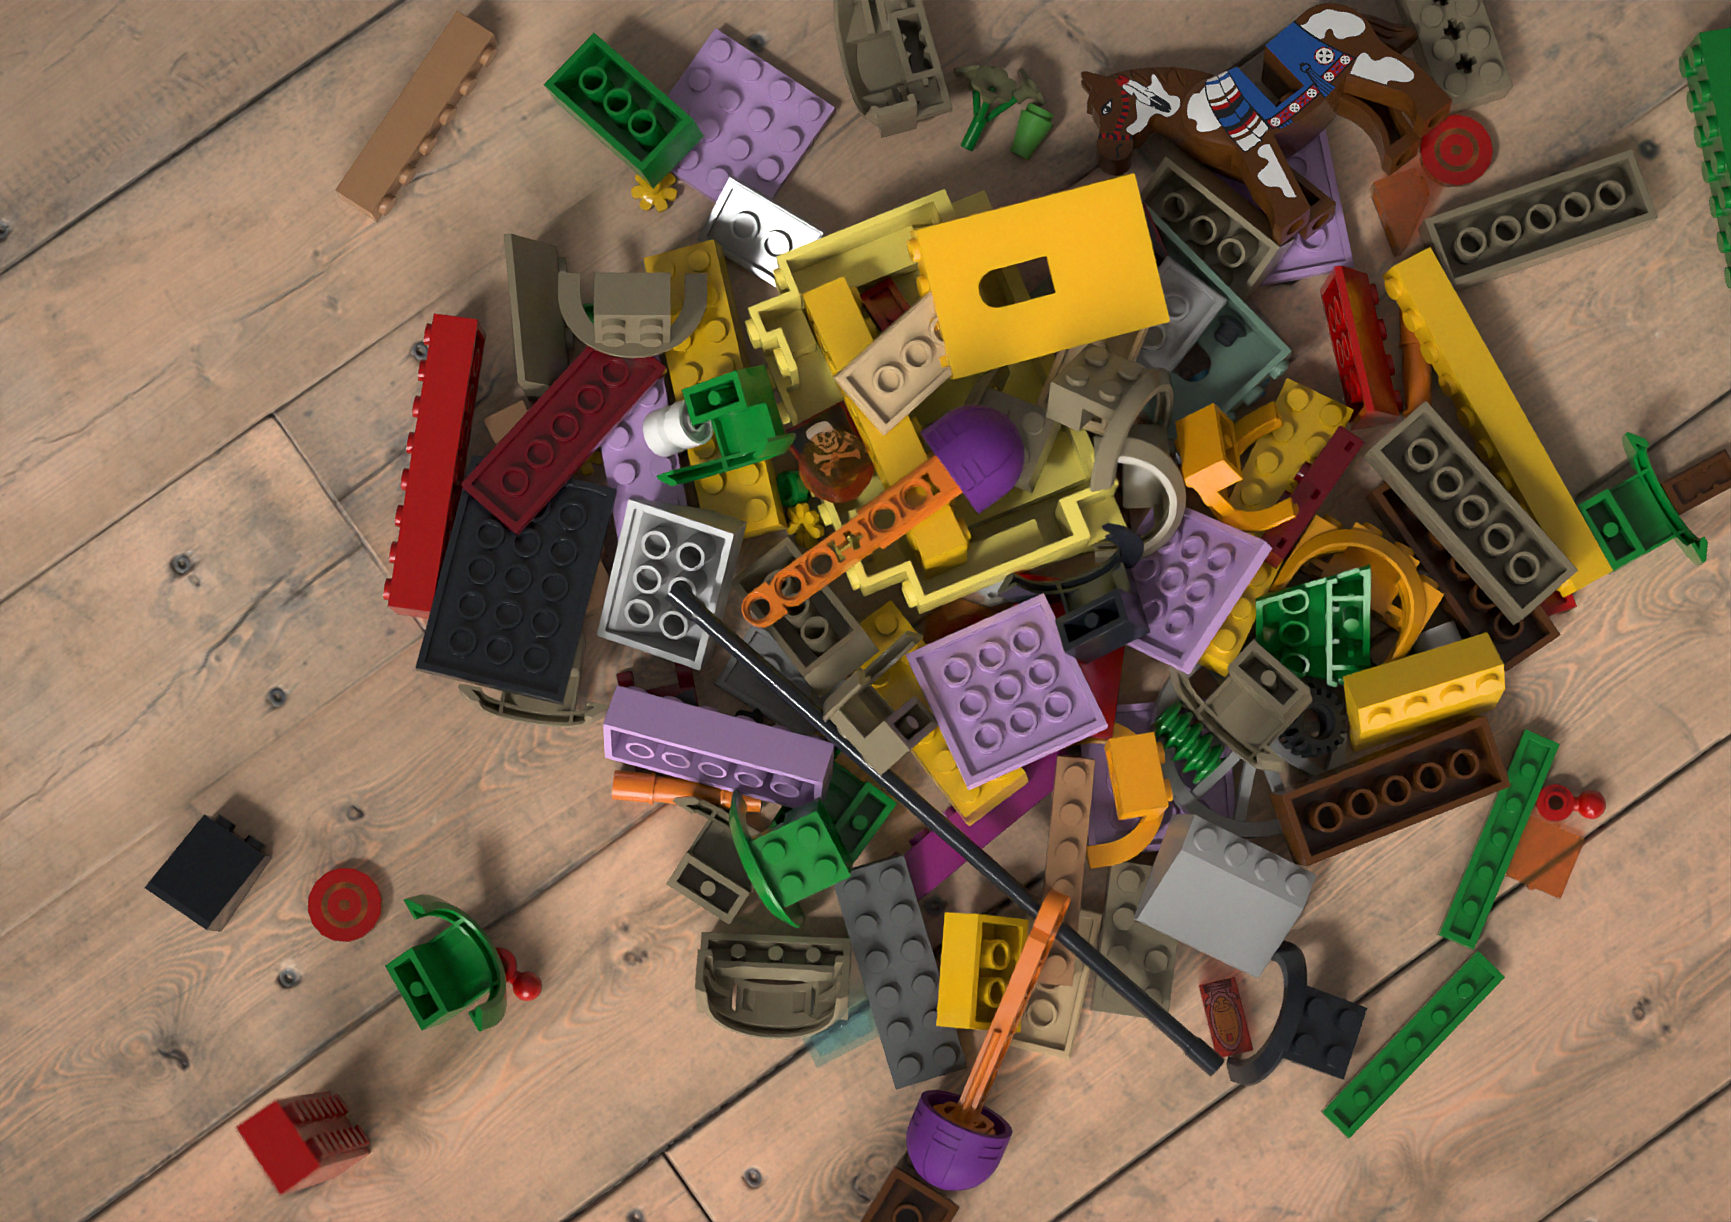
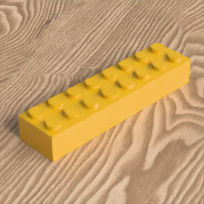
[643,239,788,540]
[802,276,971,580]
[1197,378,1354,677]

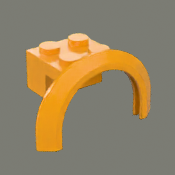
[1175,401,1299,533]
[1067,722,1172,869]

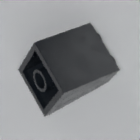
[145,813,272,932]

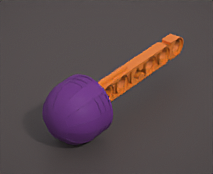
[741,405,1025,628]
[906,889,1071,1191]

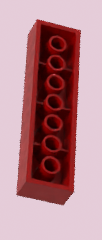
[383,313,486,619]
[235,1091,371,1196]

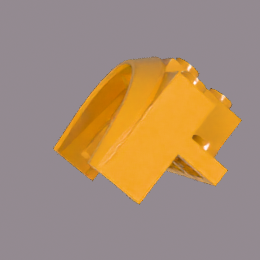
[1268,514,1444,664]

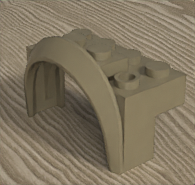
[695,932,852,1039]

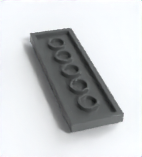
[834,853,968,1090]

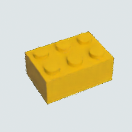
[936,912,1029,1033]

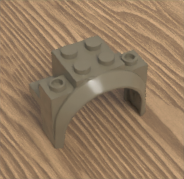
[833,0,952,138]

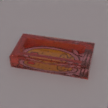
[1198,977,1253,1057]

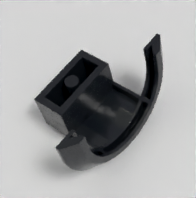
[997,523,1151,664]
[1226,940,1367,1086]

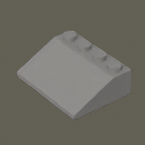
[597,497,747,670]
[1133,814,1316,978]

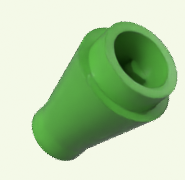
[1009,103,1054,160]

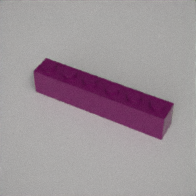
[891,748,1070,901]

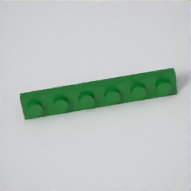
[1437,729,1560,950]
[1320,951,1505,1139]

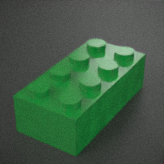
[543,33,704,189]

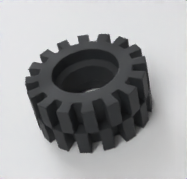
[1278,688,1348,758]

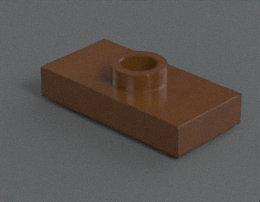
[1660,449,1731,515]

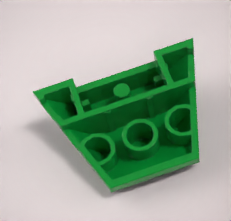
[1256,564,1371,687]

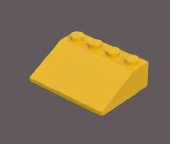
[1343,632,1505,753]

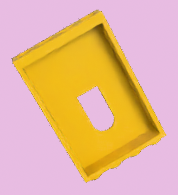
[907,173,1170,380]

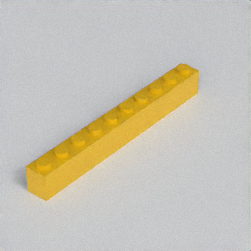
[1382,247,1613,597]

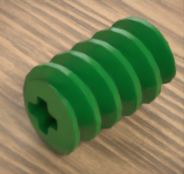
[1148,700,1227,784]

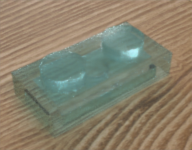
[802,1000,879,1068]

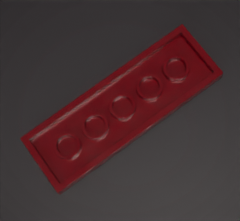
[461,346,667,536]

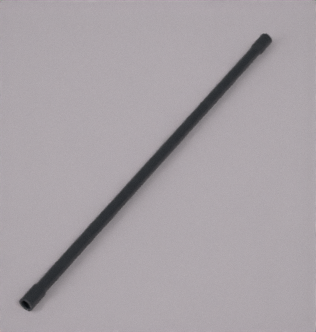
[665,581,1225,1077]

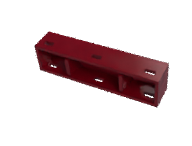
[1261,425,1365,569]

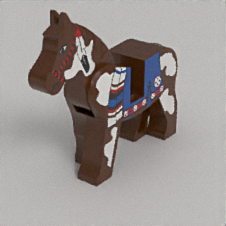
[1081,3,1452,246]

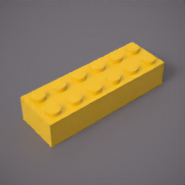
[851,600,1029,827]

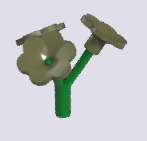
[953,65,1046,151]

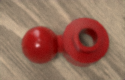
[1536,784,1606,822]
[495,947,542,1001]

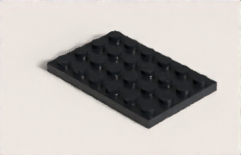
[416,455,617,705]

